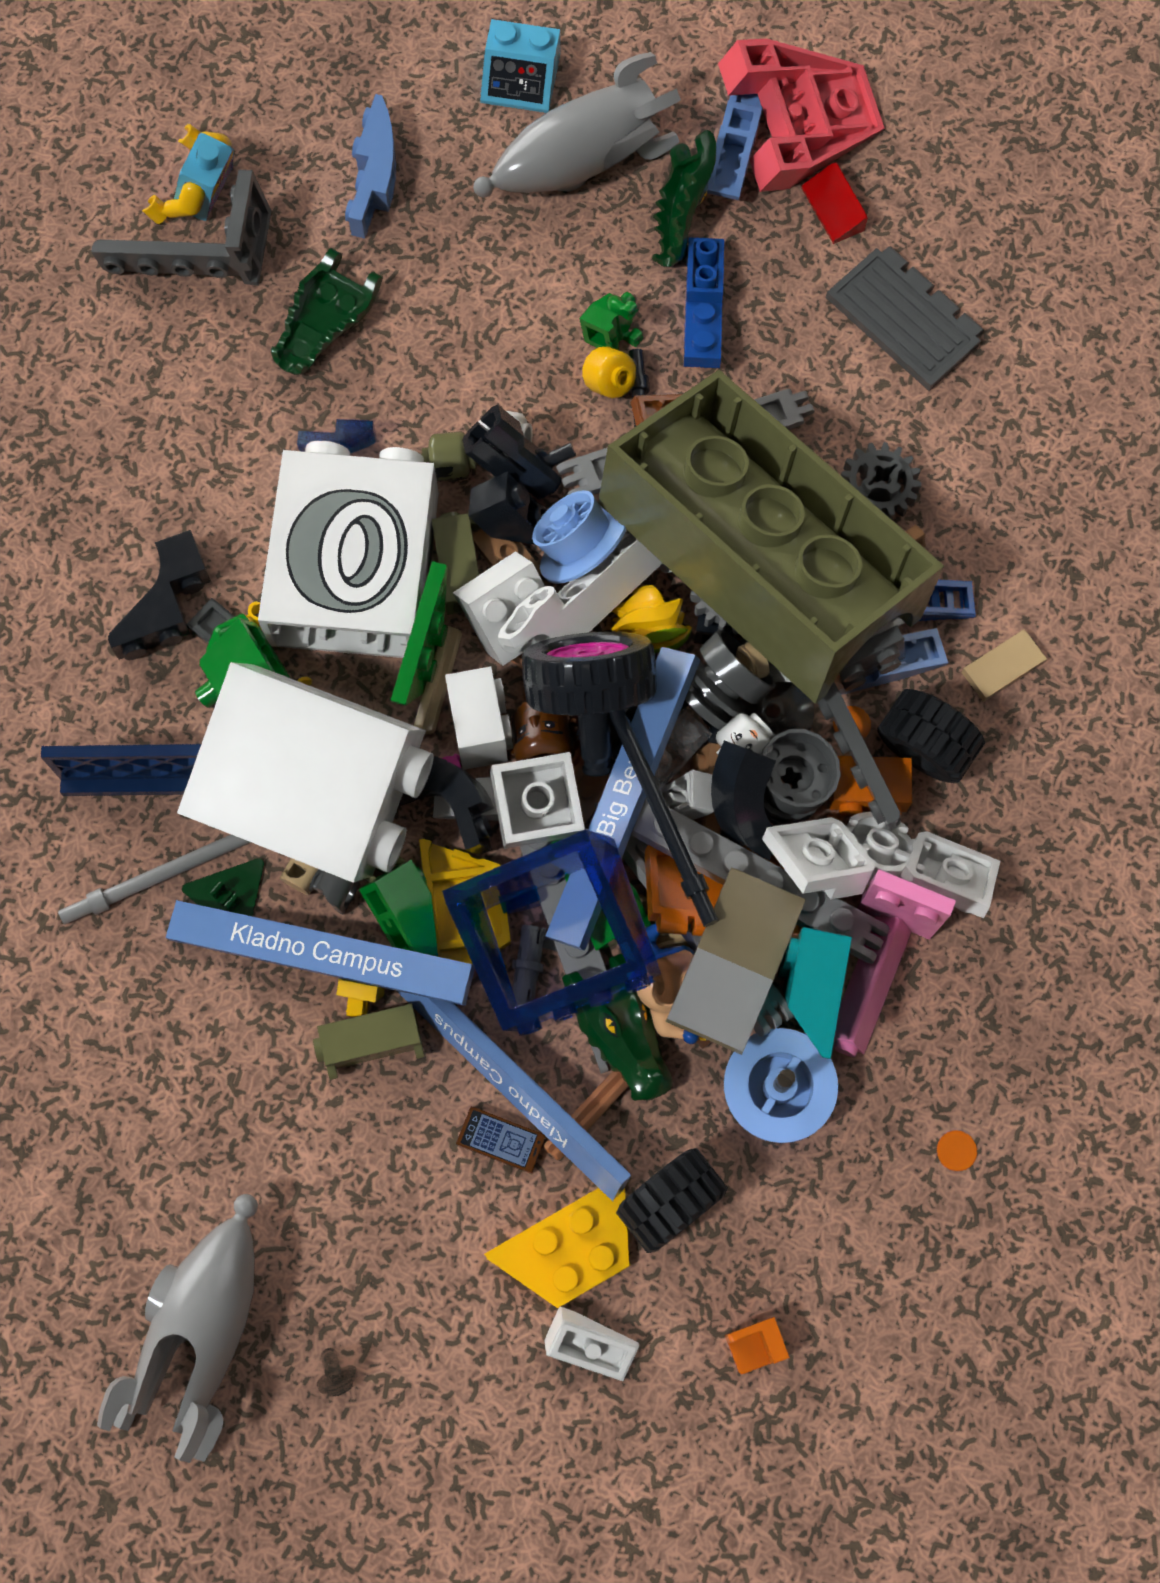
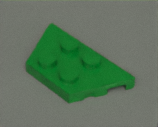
[391,561,448,706]

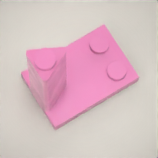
[833,869,956,1057]

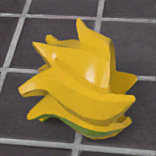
[611,585,692,654]

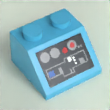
[480,19,560,113]

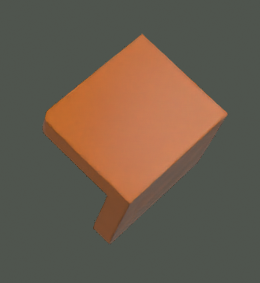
[725,1317,790,1374]

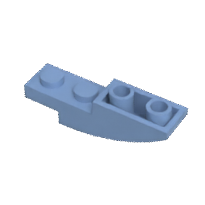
[345,94,396,239]

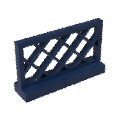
[41,744,201,796]

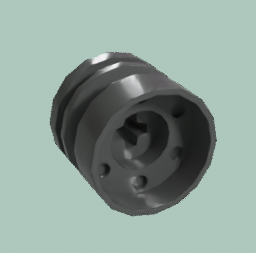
[685,629,776,730]
[761,729,841,826]

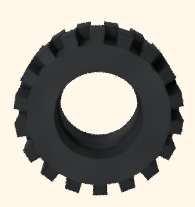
[877,689,986,784]
[616,1148,728,1253]

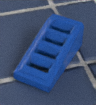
[919,579,976,621]

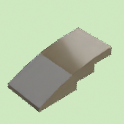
[666,867,806,1055]

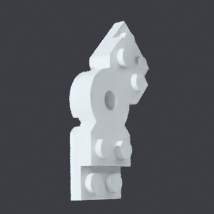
[762,812,1000,918]

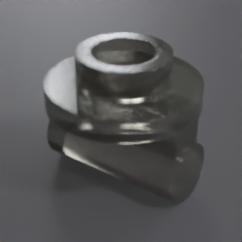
[317,1348,358,1396]

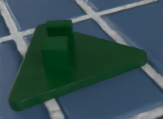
[182,858,264,917]

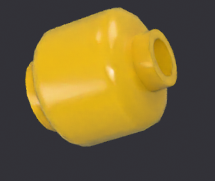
[582,346,636,399]

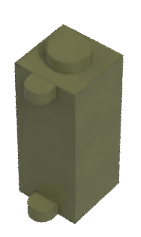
[432,512,480,615]
[313,1003,425,1080]

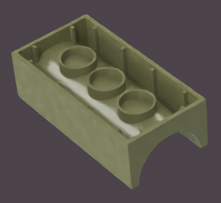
[598,370,944,704]

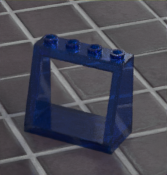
[442,829,661,1036]

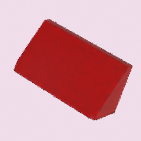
[801,162,868,244]

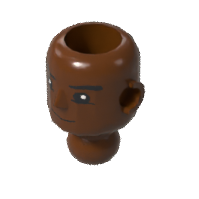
[511,686,579,761]

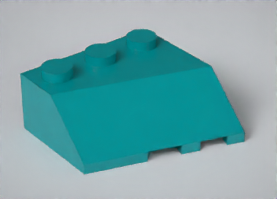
[778,927,852,1059]

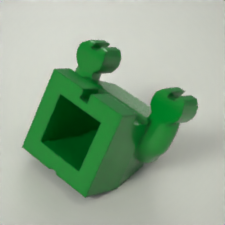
[579,292,644,350]

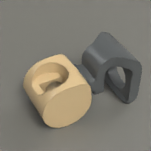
[280,858,360,915]

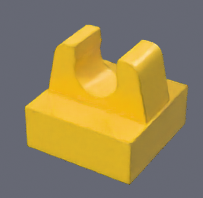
[336,978,385,1017]

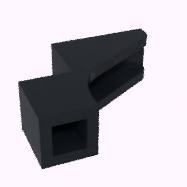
[108,530,211,660]

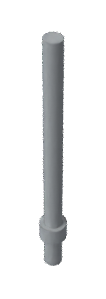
[58,834,251,925]

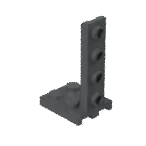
[91,170,272,286]
[817,625,905,831]

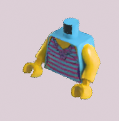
[142,124,234,224]

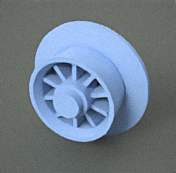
[532,490,626,584]

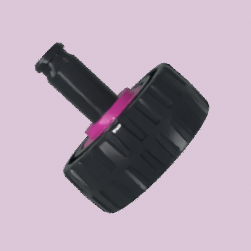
[522,632,657,777]

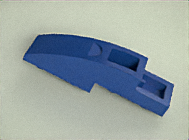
[684,237,724,368]

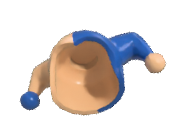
[632,923,699,1044]

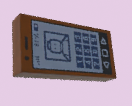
[456,1106,546,1174]

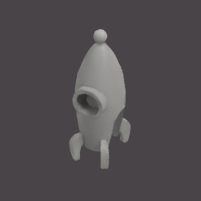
[473,52,681,198]
[97,1194,258,1463]

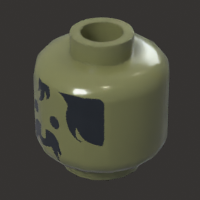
[422,431,477,482]

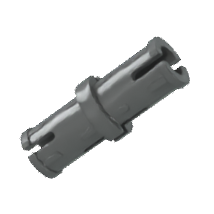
[509,925,547,1008]

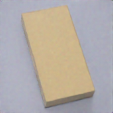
[961,629,1047,702]

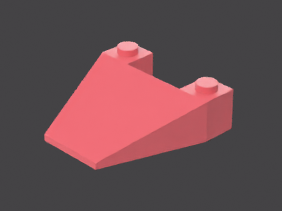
[718,38,885,192]

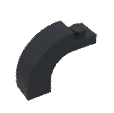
[711,740,776,861]
[398,756,494,856]

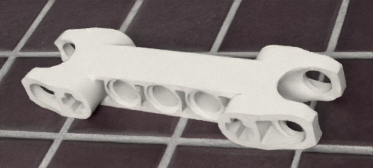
[498,530,672,648]

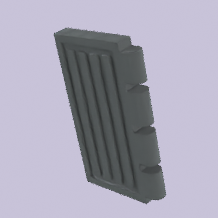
[826,246,984,391]

